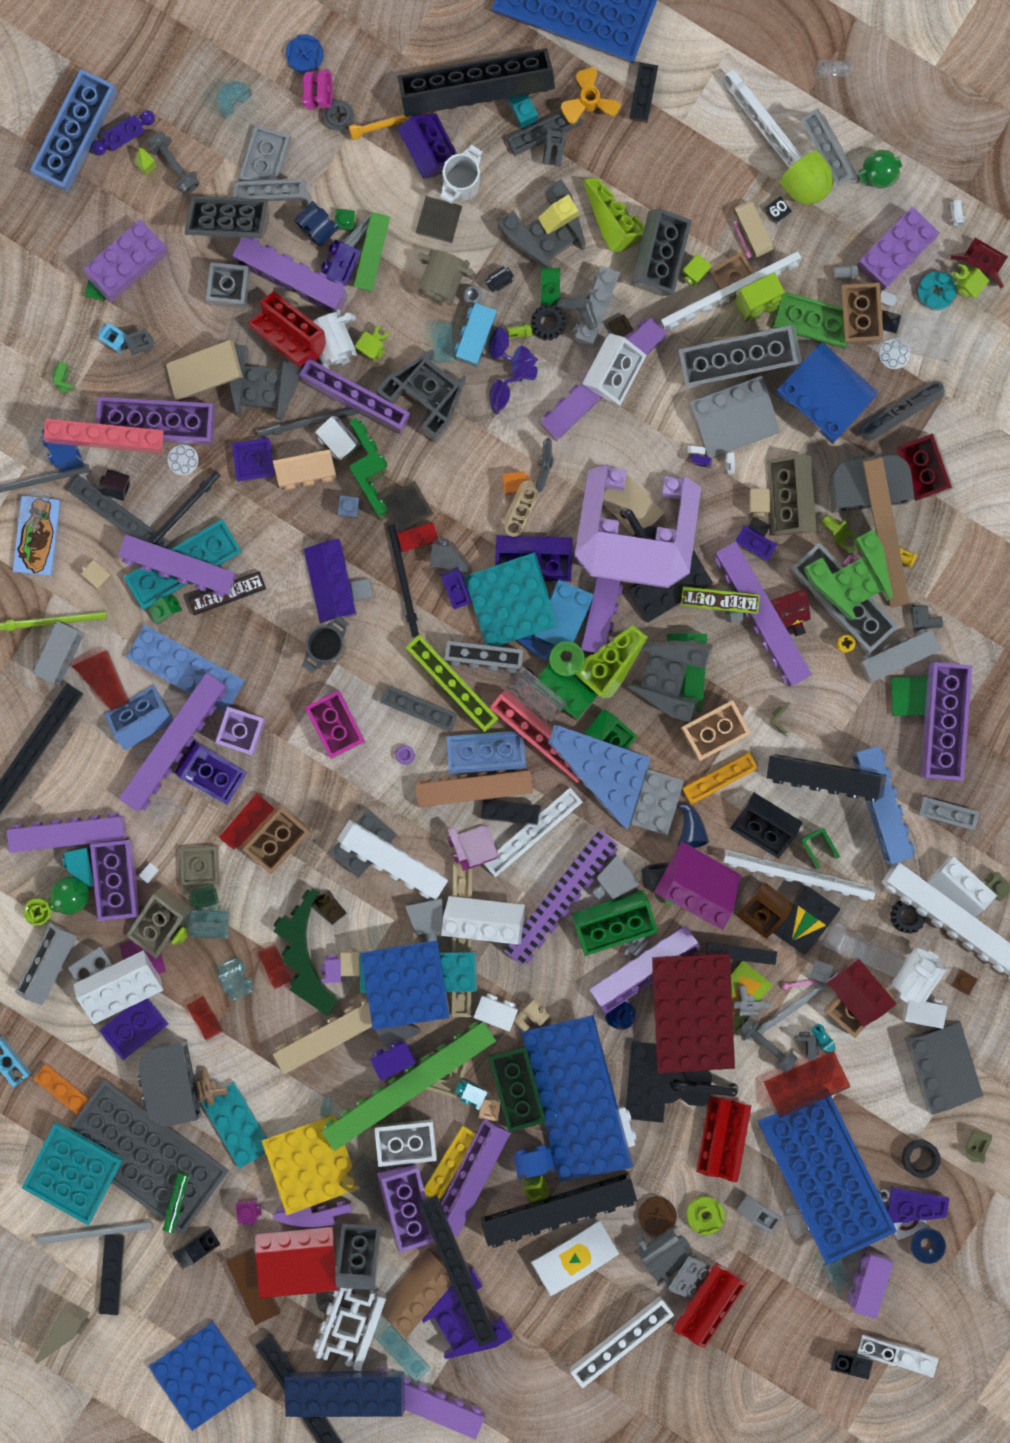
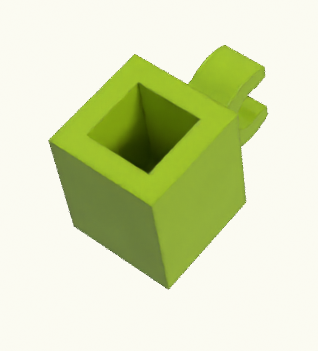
[951,264,990,299]
[354,325,389,363]

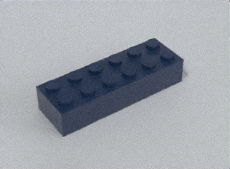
[284,1371,405,1417]

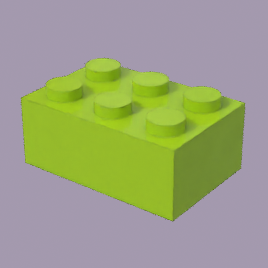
[735,272,785,322]

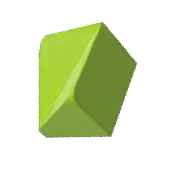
[135,148,157,176]
[522,1175,550,1202]

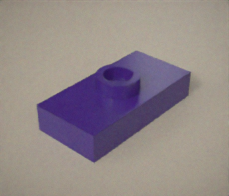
[735,525,777,562]
[440,568,471,610]

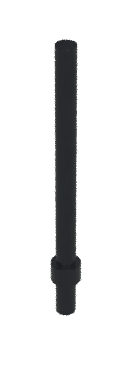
[148,470,221,545]
[388,524,419,638]

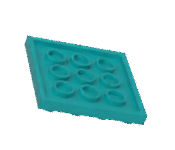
[464,553,558,647]
[22,1121,124,1226]

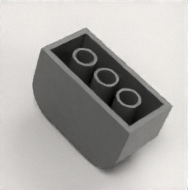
[829,453,914,513]
[138,1040,202,1126]

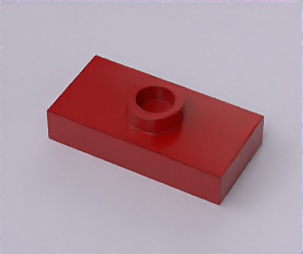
[397,522,438,552]

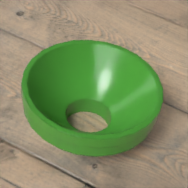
[549,641,585,676]

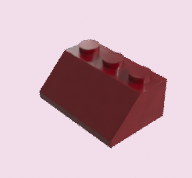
[896,433,954,501]
[826,957,897,1027]

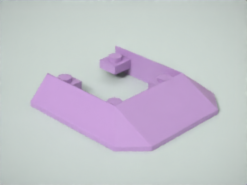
[575,464,701,588]

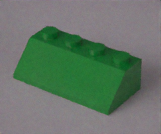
[571,890,658,956]

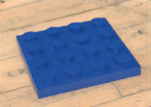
[361,940,450,1030]
[148,1321,257,1431]

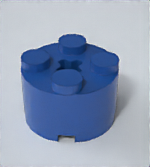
[513,1144,556,1179]

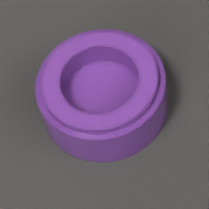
[395,746,415,765]

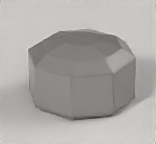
[464,286,481,305]
[725,611,744,622]

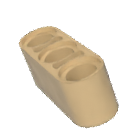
[733,200,774,258]
[504,480,538,537]

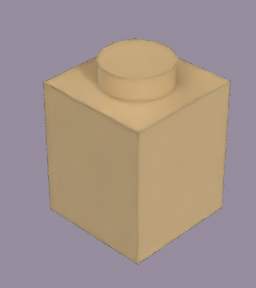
[749,489,770,518]
[81,560,114,591]
[340,948,361,976]

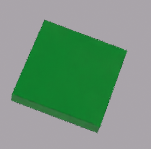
[891,677,928,716]

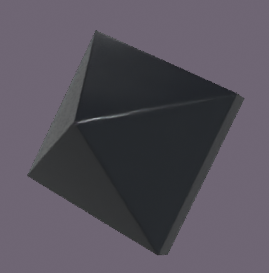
[882,310,901,334]

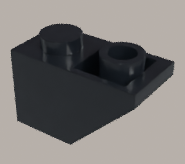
[172,1228,221,1269]
[830,1350,873,1380]

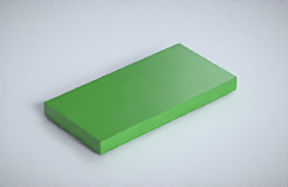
[772,291,847,349]

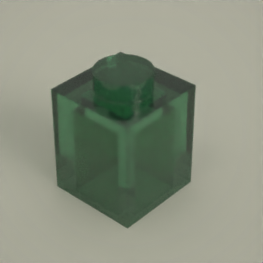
[188,884,220,910]

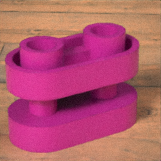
[302,69,333,110]

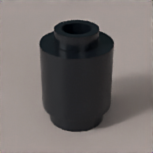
[485,266,514,293]

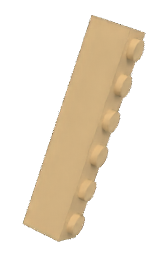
[273,998,372,1075]

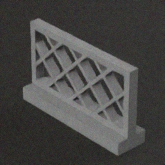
[801,108,860,186]

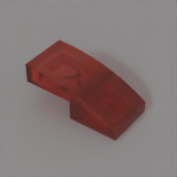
[258,944,292,989]
[187,996,224,1041]

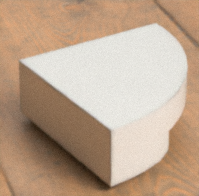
[725,453,735,475]

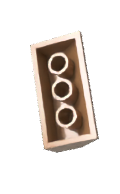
[382,1249,452,1338]

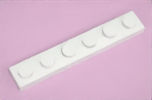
[484,788,582,878]

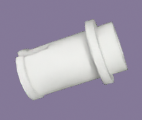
[949,200,965,226]

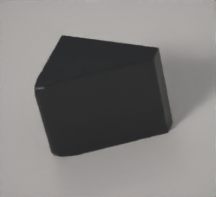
[748,517,770,537]

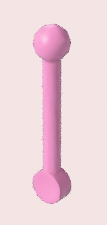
[733,221,752,258]
[782,980,820,990]

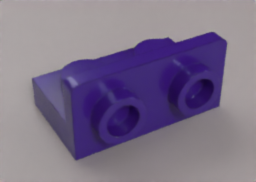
[321,239,361,286]

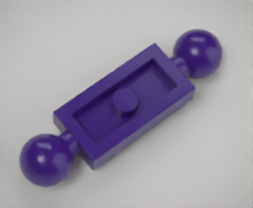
[92,110,155,156]

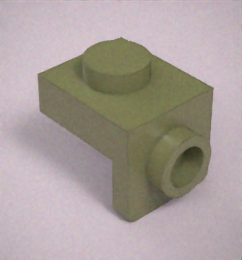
[965,1129,992,1164]

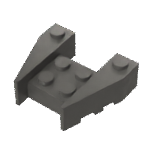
[498,179,586,268]
[229,344,305,421]
[376,349,466,443]
[629,640,713,722]

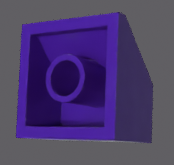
[370,1040,417,1081]

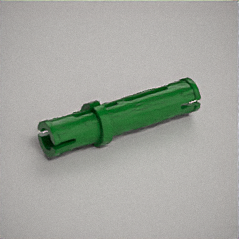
[162,1172,190,1233]

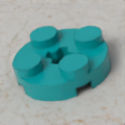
[917,271,957,311]

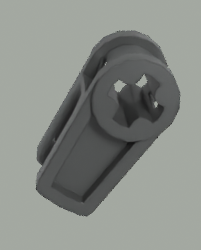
[543,127,566,167]

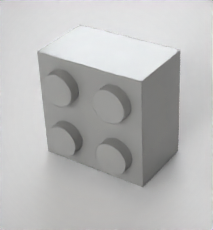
[206,262,251,309]

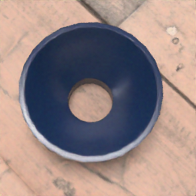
[910,1228,946,1264]

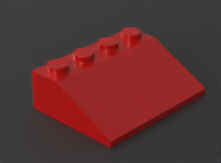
[255,1227,338,1299]

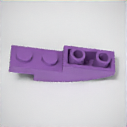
[273,1200,353,1227]

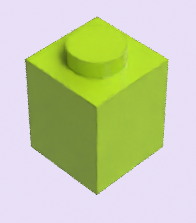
[681,254,712,287]

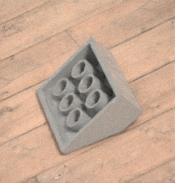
[689,376,780,458]

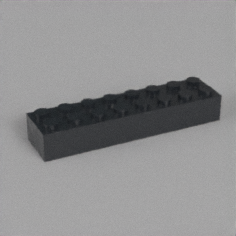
[397,48,555,117]
[481,1172,638,1248]

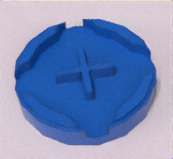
[286,35,324,73]

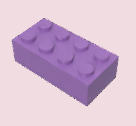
[856,206,940,291]
[83,219,167,303]
[90,840,140,921]
[377,1163,434,1253]

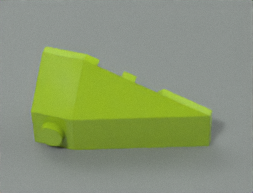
[583,178,645,252]

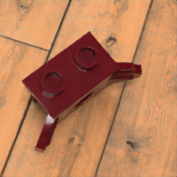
[951,237,1008,289]

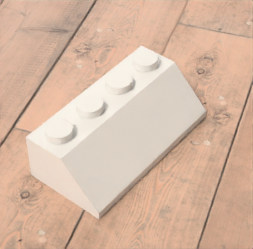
[441,896,525,945]

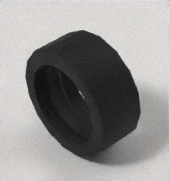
[902,1139,941,1178]

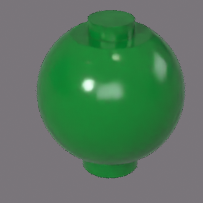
[858,150,903,189]
[48,876,89,915]

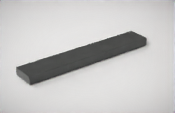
[67,474,171,549]

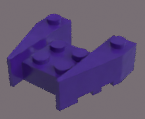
[422,1266,513,1359]

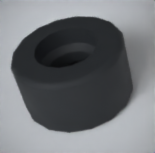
[641,863,669,890]

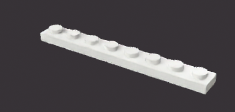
[660,251,801,331]
[723,849,876,900]

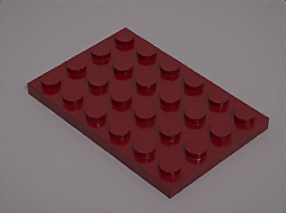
[652,952,735,1073]

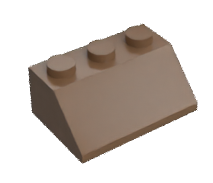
[841,283,884,345]

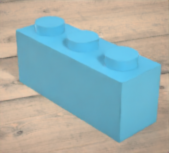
[454,303,497,367]

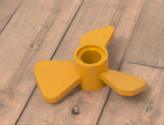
[561,67,621,125]

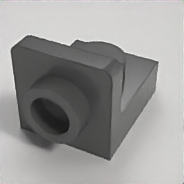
[124,329,154,355]

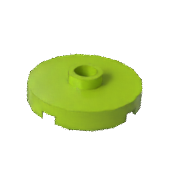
[686,1196,725,1235]

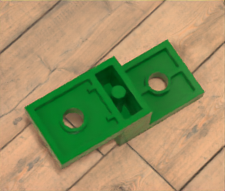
[349,418,388,521]

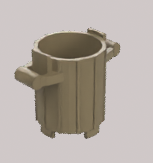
[417,248,476,306]

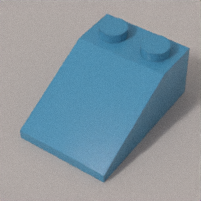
[534,580,594,645]

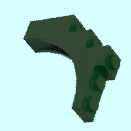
[273,888,339,1016]

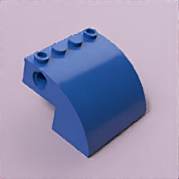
[776,342,879,444]

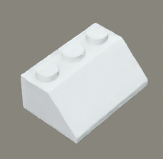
[582,333,647,406]
[927,856,997,917]

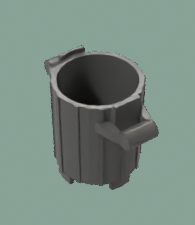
[302,616,349,673]
[635,1225,697,1288]

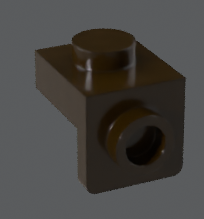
[315,890,347,925]

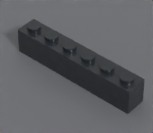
[766,754,887,802]

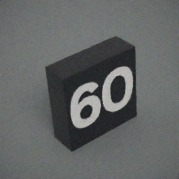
[765,196,792,224]

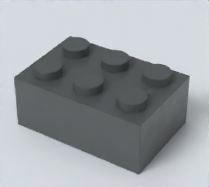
[330,809,398,878]
[336,1223,381,1290]

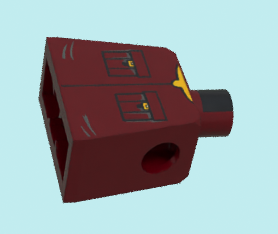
[770,589,811,637]

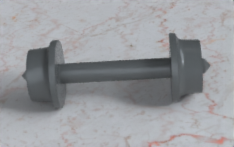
[147,132,200,194]
[737,1017,798,1073]

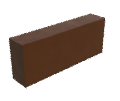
[226,1248,281,1325]

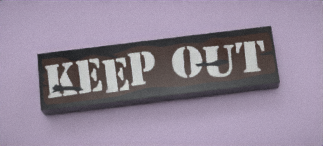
[188,571,267,616]

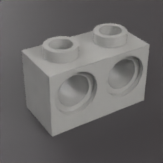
[68,946,115,982]

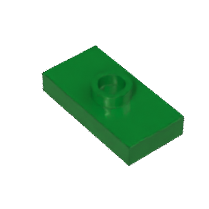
[541,268,560,306]

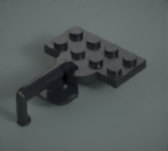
[620,508,713,623]
[626,1041,739,1123]

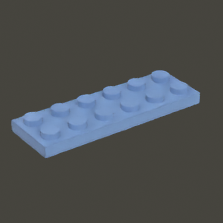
[126,625,245,713]

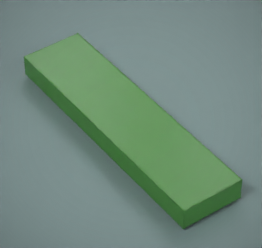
[353,212,390,292]

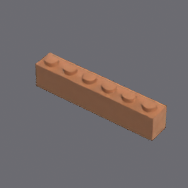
[415,768,533,808]

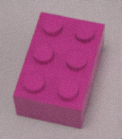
[305,690,366,759]

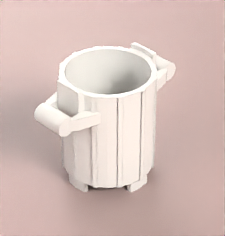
[440,145,483,204]
[313,309,357,369]
[890,948,947,1007]

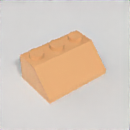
[273,449,337,491]

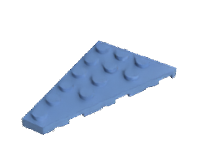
[548,725,651,829]

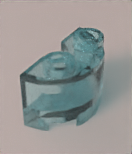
[216,80,252,120]
[217,958,254,1002]

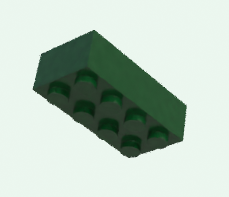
[489,1045,546,1133]

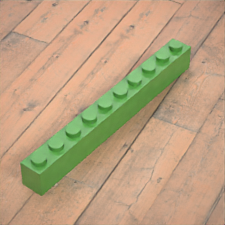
[321,1020,496,1151]

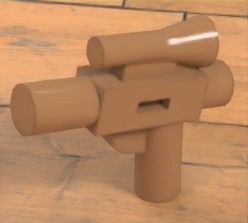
[196,1069,228,1105]

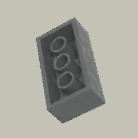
[631,208,692,296]

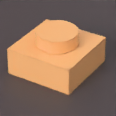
[479,1099,501,1122]

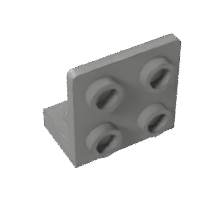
[668,1252,711,1299]

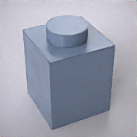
[338,495,361,520]

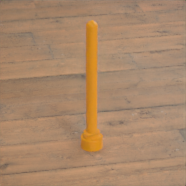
[348,111,437,141]

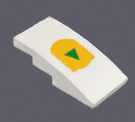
[530,1220,619,1296]

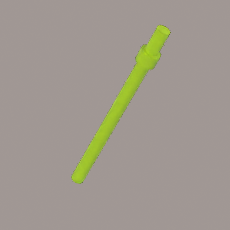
[0,612,107,631]

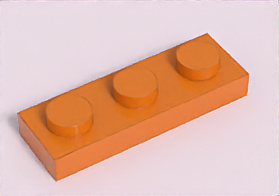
[33,1063,90,1115]

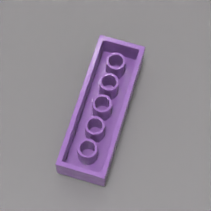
[232,237,348,313]
[96,397,216,445]
[920,662,972,781]

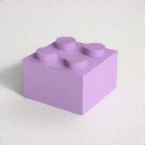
[215,707,266,756]

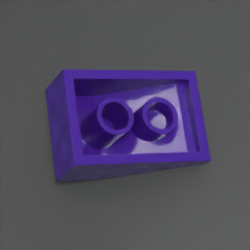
[175,740,248,805]

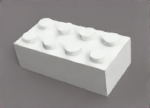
[74,950,163,1024]

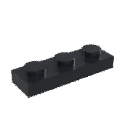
[629,62,658,123]
[481,800,541,825]

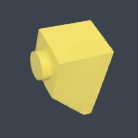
[538,194,581,235]

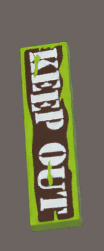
[681,586,760,614]

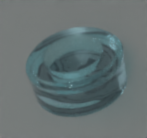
[319,1097,331,1118]

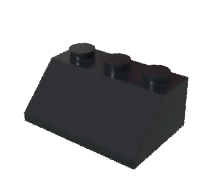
[730,792,803,859]

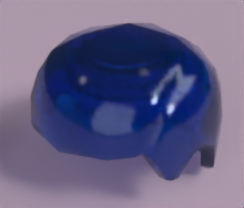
[605,1001,636,1030]

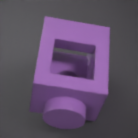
[322,955,342,983]

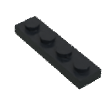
[99,1235,125,1315]

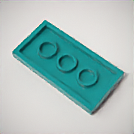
[201,1082,267,1169]

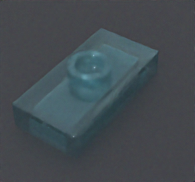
[432,323,454,363]

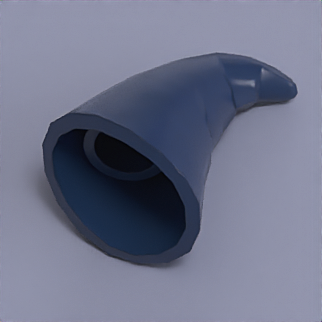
[677,803,709,848]

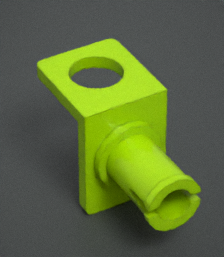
[822,515,859,554]

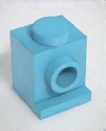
[98,322,127,354]

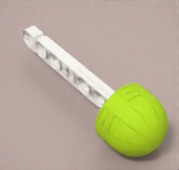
[722,70,834,205]

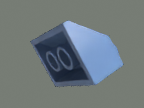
[105,685,174,750]

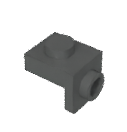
[794,1032,820,1060]

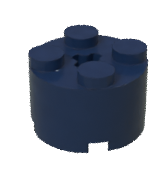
[294,201,339,247]

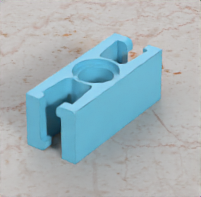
[0,1036,32,1087]

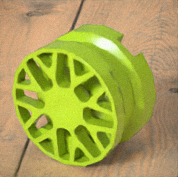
[23,898,53,926]

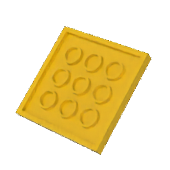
[261,1114,360,1215]

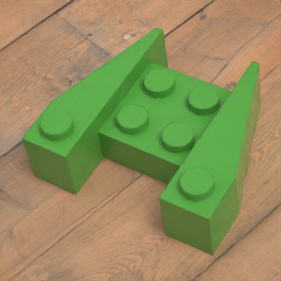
[803,529,893,621]

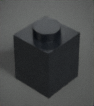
[99,469,130,501]

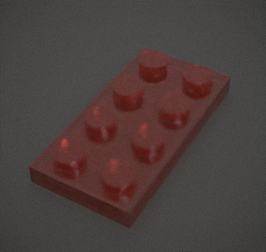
[763,1051,850,1118]

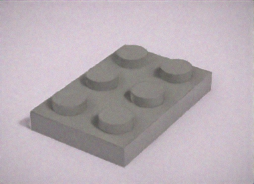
[631,769,684,835]

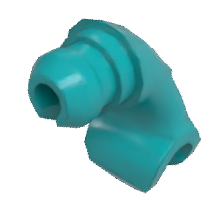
[812,1024,836,1054]

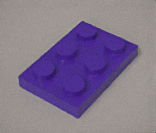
[99,998,169,1060]

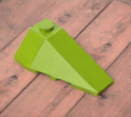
[575,625,648,698]

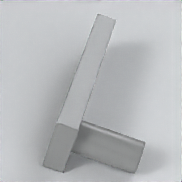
[233,178,312,204]

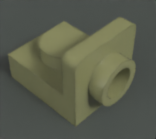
[984,872,1010,902]

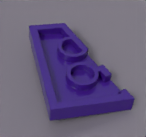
[887,1186,950,1223]

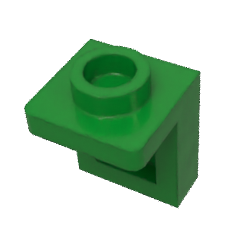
[147,594,182,624]

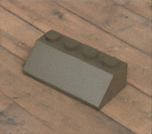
[767,454,817,536]

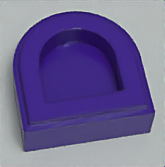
[691,454,713,468]

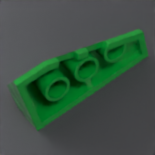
[667,633,707,712]

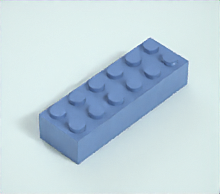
[30,69,118,193]
[851,746,915,864]

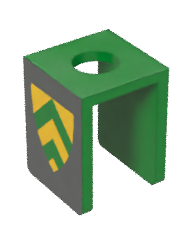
[799,828,840,870]

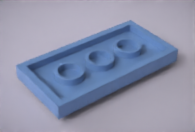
[446,731,526,774]

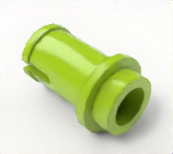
[508,323,532,339]

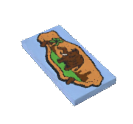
[13,496,61,576]

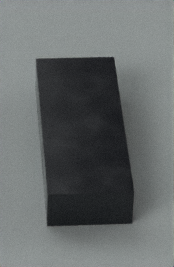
[704,942,777,965]

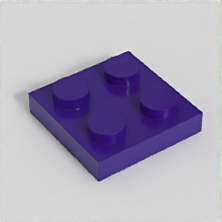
[232,438,275,482]

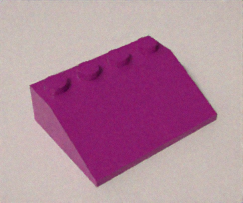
[654,841,741,930]

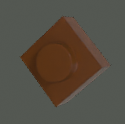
[951,969,978,996]

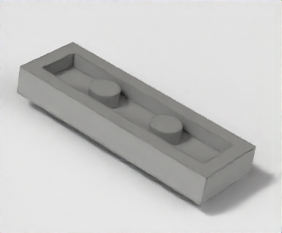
[918,797,979,830]

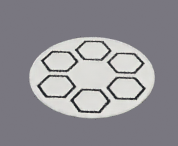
[879,338,910,369]
[167,444,198,475]

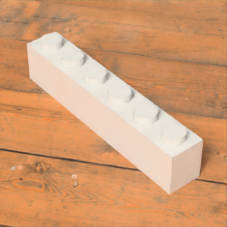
[337,819,448,900]
[570,1295,674,1389]

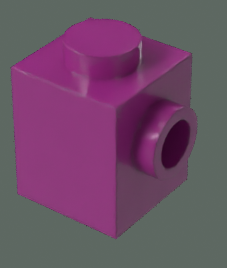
[236,1198,262,1226]

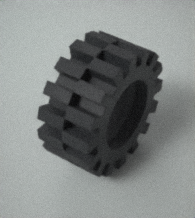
[531,304,565,341]
[890,901,927,934]

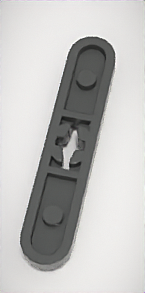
[860,381,945,440]

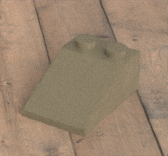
[126,886,193,959]
[34,1301,90,1364]

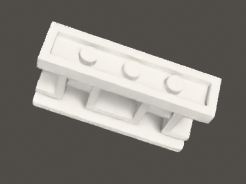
[313,1288,386,1371]

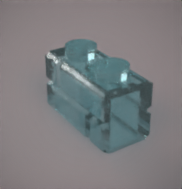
[189,910,230,939]

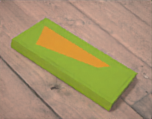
[731,961,773,1033]

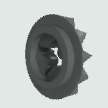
[323,100,354,131]

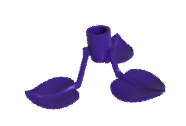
[488,326,538,415]

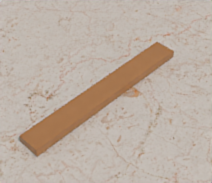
[862,456,910,608]

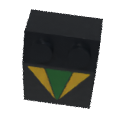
[773,886,840,955]

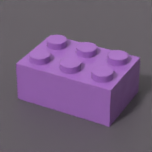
[847,1248,894,1319]

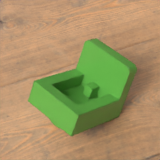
[53,362,75,393]

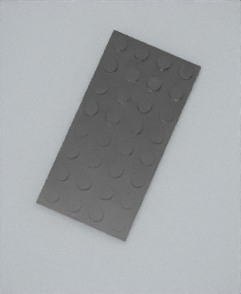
[69,1079,229,1234]

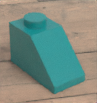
[507,95,538,129]
[62,848,94,887]

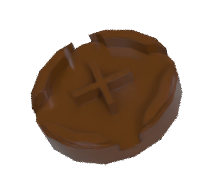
[638,1196,677,1236]

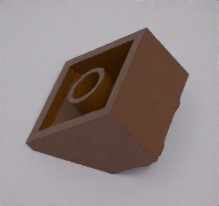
[736,882,794,939]

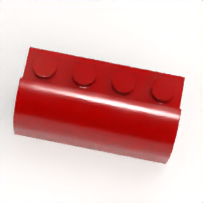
[247,291,326,368]
[696,1096,752,1182]
[673,1263,747,1348]

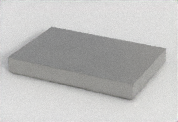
[238,125,291,181]

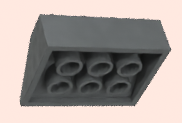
[184,196,269,238]
[905,1022,983,1115]

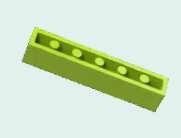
[405,634,499,732]

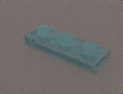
[377,1325,431,1382]

